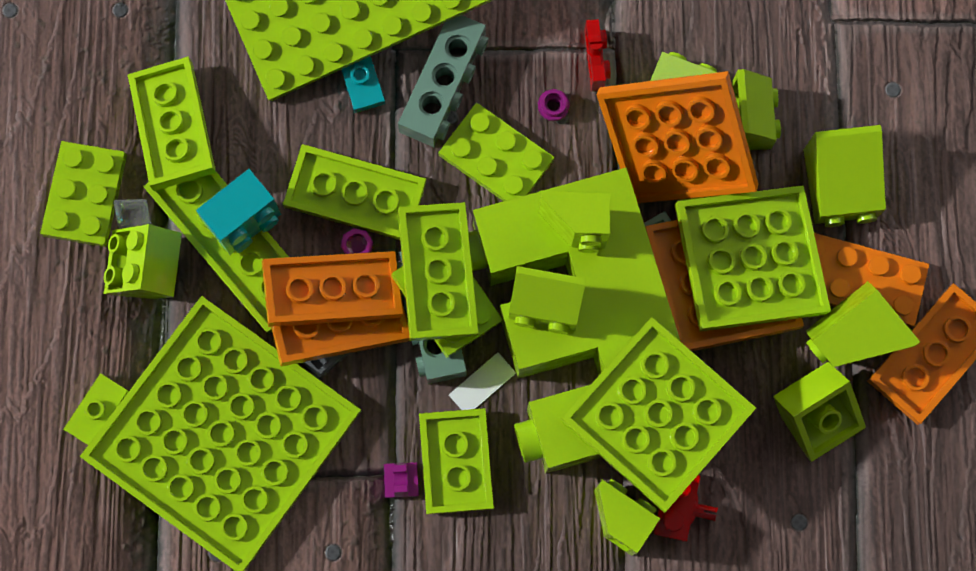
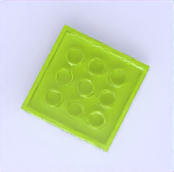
[675,186,831,332]
[560,317,756,513]

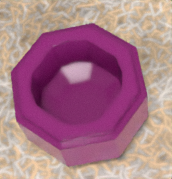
[341,228,374,254]

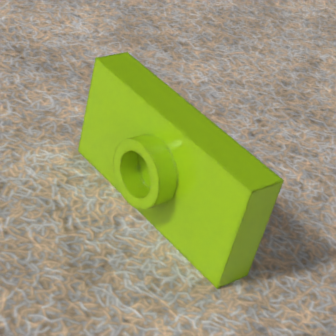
[63,373,129,445]

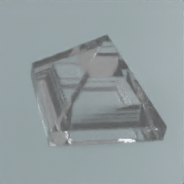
[114,199,151,229]

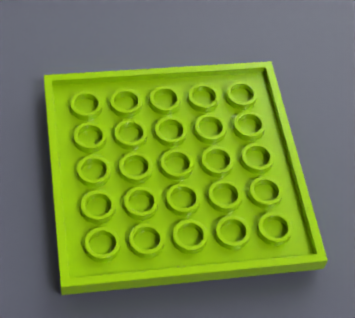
[80,296,362,571]

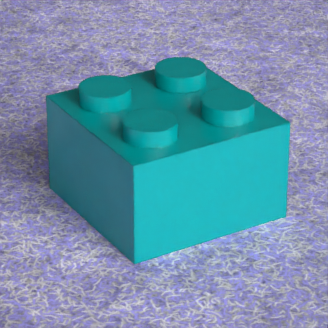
[196,169,281,255]

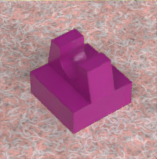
[384,462,419,498]

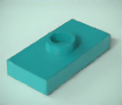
[341,56,385,113]

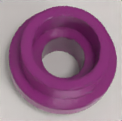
[538,89,570,121]

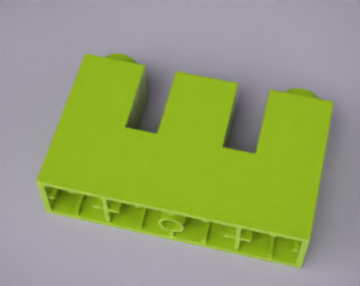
[468,167,681,474]

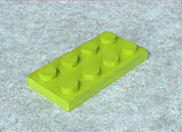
[128,56,216,191]
[283,144,427,240]
[398,202,479,341]

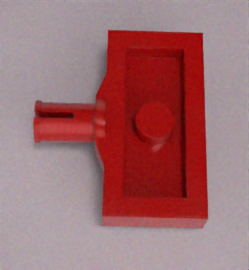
[584,19,611,91]
[654,475,718,542]

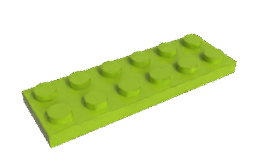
[143,172,289,335]

